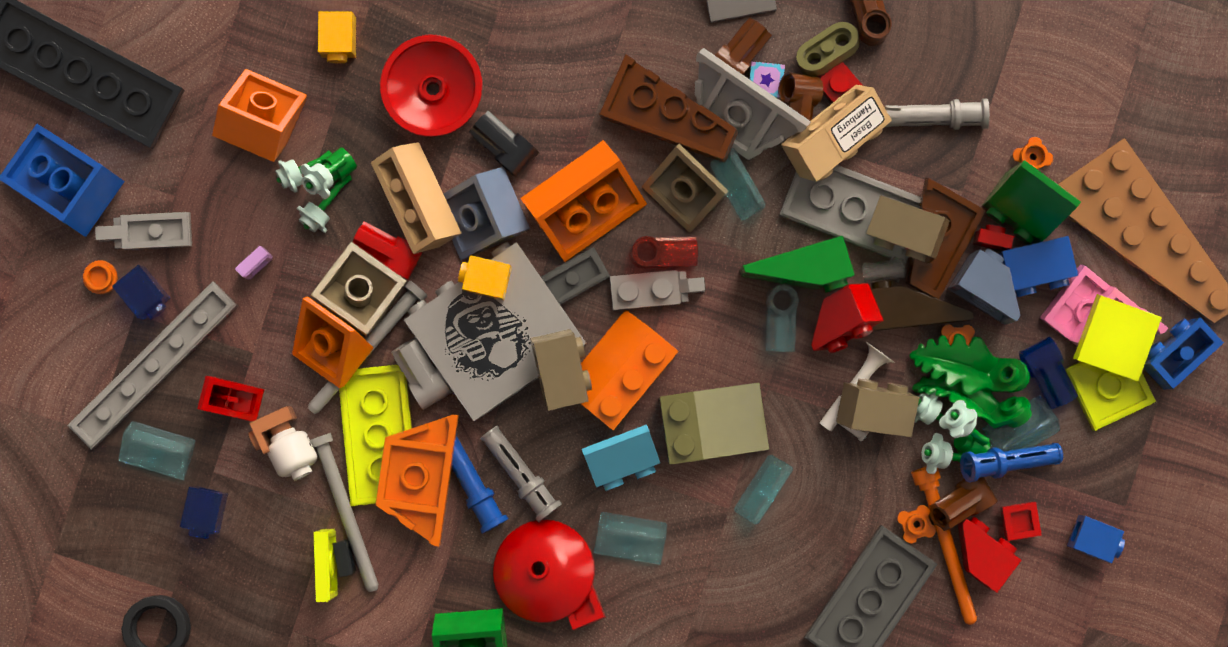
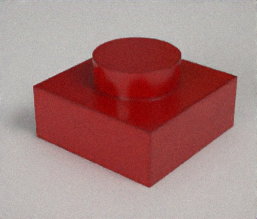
[820,62,863,104]
[972,225,1014,251]
[1000,501,1042,541]
[568,586,606,631]

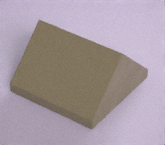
[642,144,728,233]
[310,242,407,336]

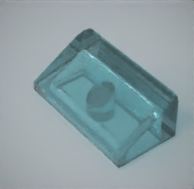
[710,148,766,221]
[982,395,1060,451]
[119,421,195,480]
[734,455,793,525]
[594,512,667,565]

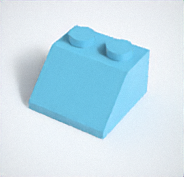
[582,425,660,491]

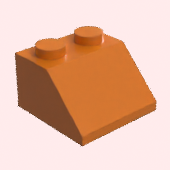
[212,69,307,162]

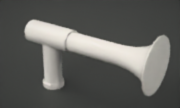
[819,342,895,441]

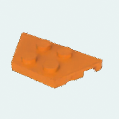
[376,414,459,547]

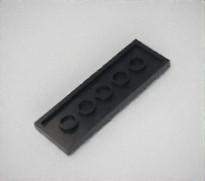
[0,0,185,149]

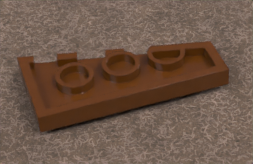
[599,54,738,163]

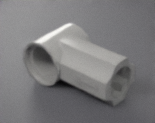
[391,337,453,410]

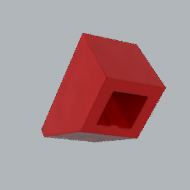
[811,283,884,354]
[957,516,1022,593]

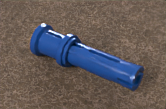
[452,433,509,534]
[960,443,1063,483]

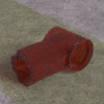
[629,236,698,269]

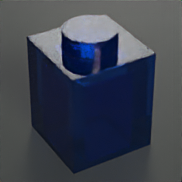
[112,265,171,320]
[180,486,228,539]

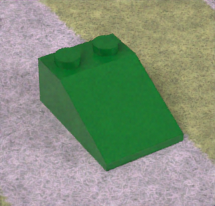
[982,160,1081,245]
[739,236,855,293]
[432,608,508,647]

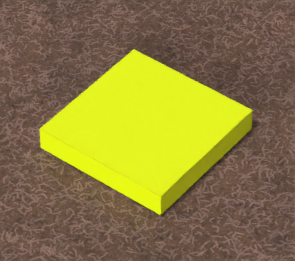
[1073,294,1162,381]
[1064,362,1156,431]
[314,529,338,602]

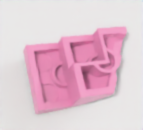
[1040,265,1168,346]

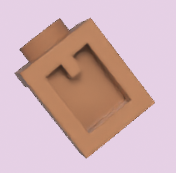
[248,406,297,454]

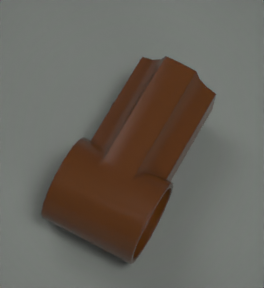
[851,0,892,46]
[715,18,772,75]
[778,72,823,140]
[930,477,998,531]

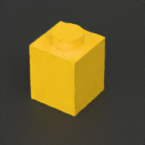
[318,11,356,63]
[458,255,512,301]

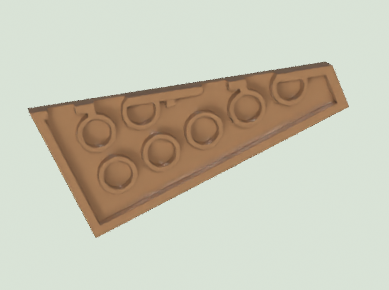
[1058,138,1228,324]

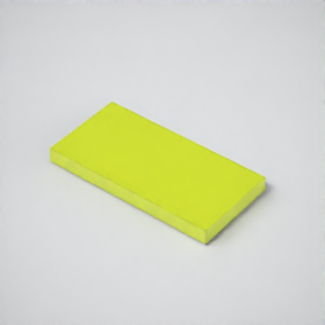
[339,365,412,506]

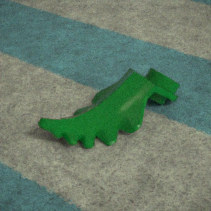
[909,334,1030,395]
[912,372,1032,429]

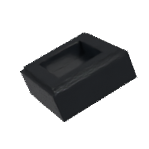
[332,539,356,577]

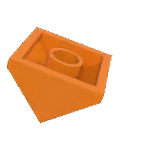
[292,296,374,388]

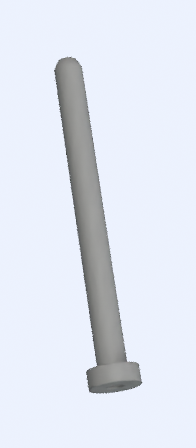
[308,280,428,414]
[309,433,379,592]

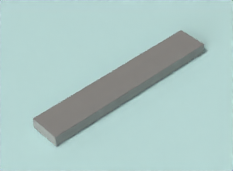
[67,282,238,450]

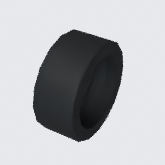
[121,595,191,647]

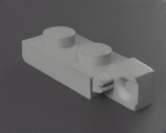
[95,212,192,250]
[610,270,705,311]

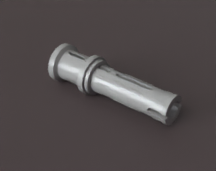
[885,99,990,130]
[480,426,562,522]

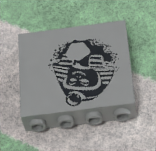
[404,242,587,421]

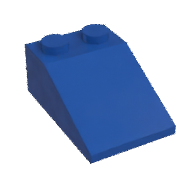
[0,124,125,237]

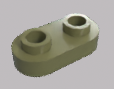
[796,22,860,77]

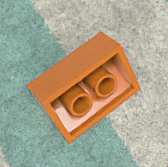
[520,140,647,262]
[580,310,679,430]

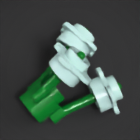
[275,147,357,233]
[915,391,990,474]

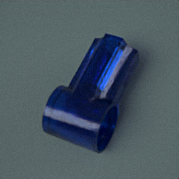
[1019,336,1079,410]

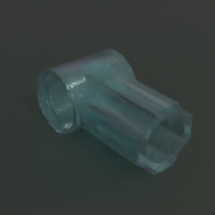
[765,285,799,352]

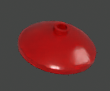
[380,35,483,137]
[493,520,595,623]

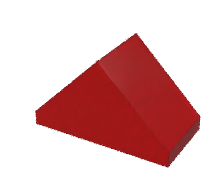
[197,375,265,421]

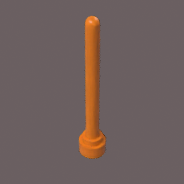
[911,467,977,625]

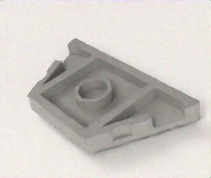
[695,48,811,160]

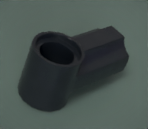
[469,111,539,178]

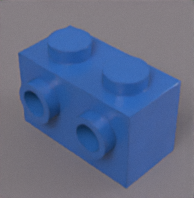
[998,236,1078,297]
[1144,317,1224,390]

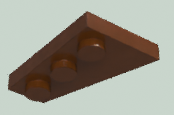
[906,178,986,299]

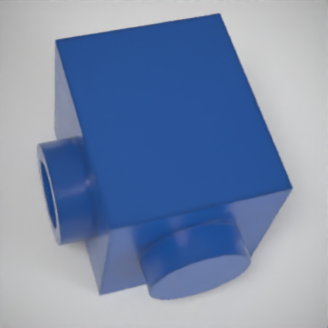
[1067,515,1125,563]

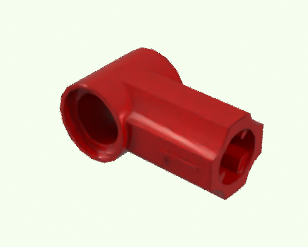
[352,221,424,280]

